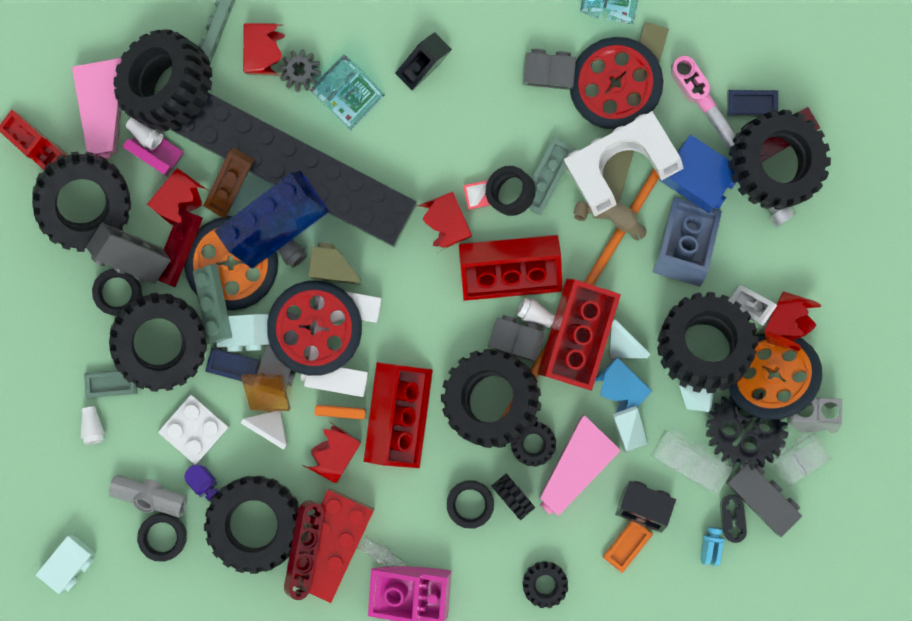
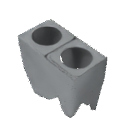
[787,397,842,433]

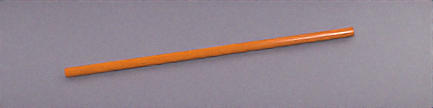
[500,169,659,419]

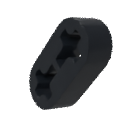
[720,495,747,543]

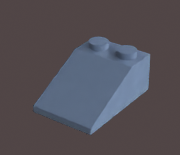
[653,197,722,287]

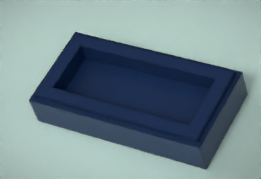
[727,90,778,116]
[205,348,261,385]

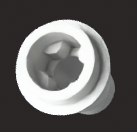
[126,117,164,150]
[516,298,555,328]
[80,406,105,445]

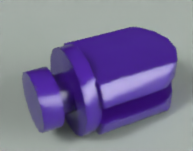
[184,465,219,502]

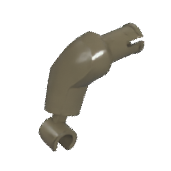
[573,200,647,240]

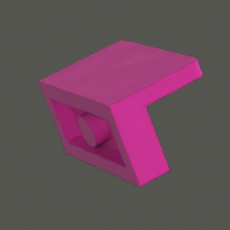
[123,136,183,177]

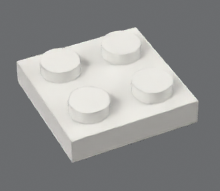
[158,394,229,465]

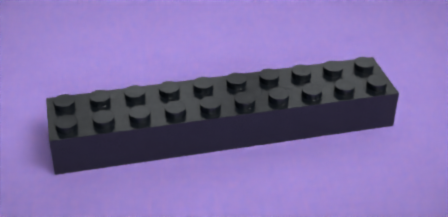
[171,93,417,248]

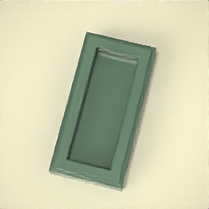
[84,370,137,398]

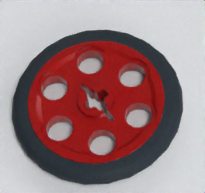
[570,37,664,130]
[267,280,362,376]

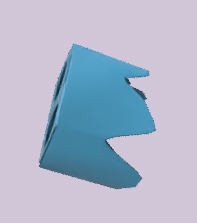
[595,358,652,412]

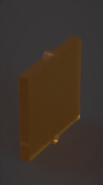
[241,373,291,412]

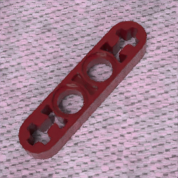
[284,500,324,601]

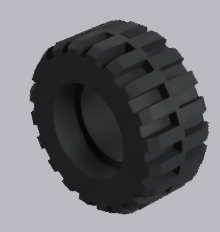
[113,29,212,131]
[728,109,831,210]
[32,151,131,252]
[109,292,207,392]
[657,292,758,394]
[441,349,541,448]
[204,475,299,574]

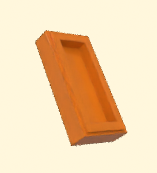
[314,405,366,419]
[602,521,653,573]

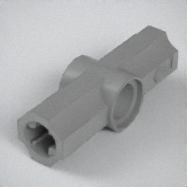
[109,475,188,517]

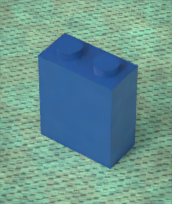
[659,134,737,213]

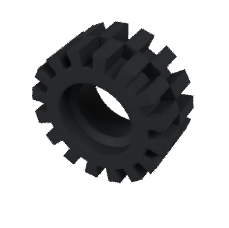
[511,421,556,467]
[491,473,535,520]
[522,561,568,608]

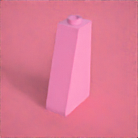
[72,58,122,160]
[539,415,621,516]

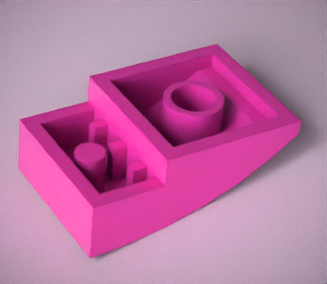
[368,566,452,621]

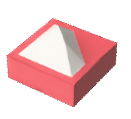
[463,180,491,210]

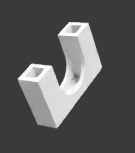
[563,111,684,217]
[301,292,382,397]

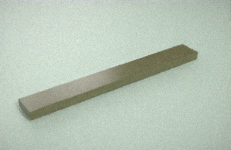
[591,22,669,214]

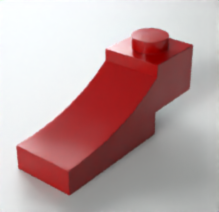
[0,109,69,170]

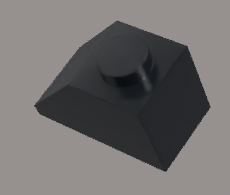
[395,32,452,91]

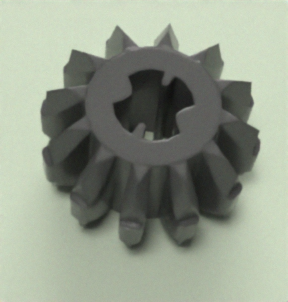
[279,49,321,92]

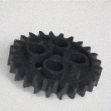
[706,392,788,470]

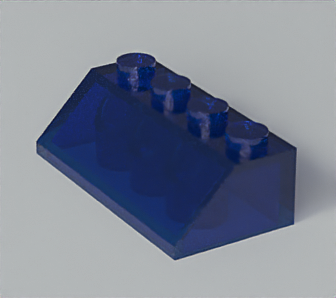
[214,170,329,269]

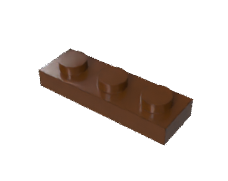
[203,147,255,218]

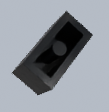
[615,481,676,533]

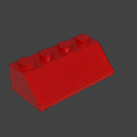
[458,235,563,301]
[363,362,433,469]

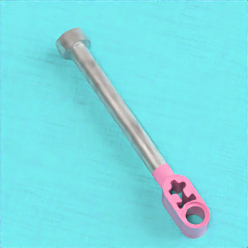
[671,56,796,228]

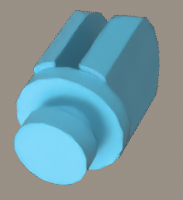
[701,527,725,566]

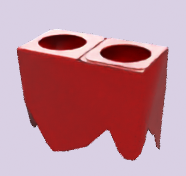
[243,23,286,76]
[147,168,210,231]
[417,192,472,253]
[764,291,821,351]
[302,421,361,484]

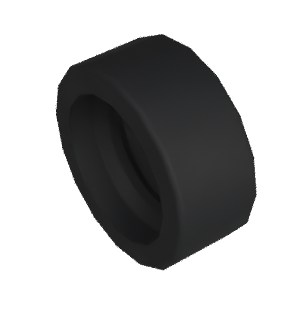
[485,166,536,216]
[92,269,142,316]
[447,480,494,529]
[137,513,187,562]

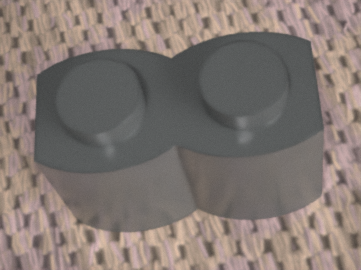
[522,49,576,90]
[488,315,545,361]

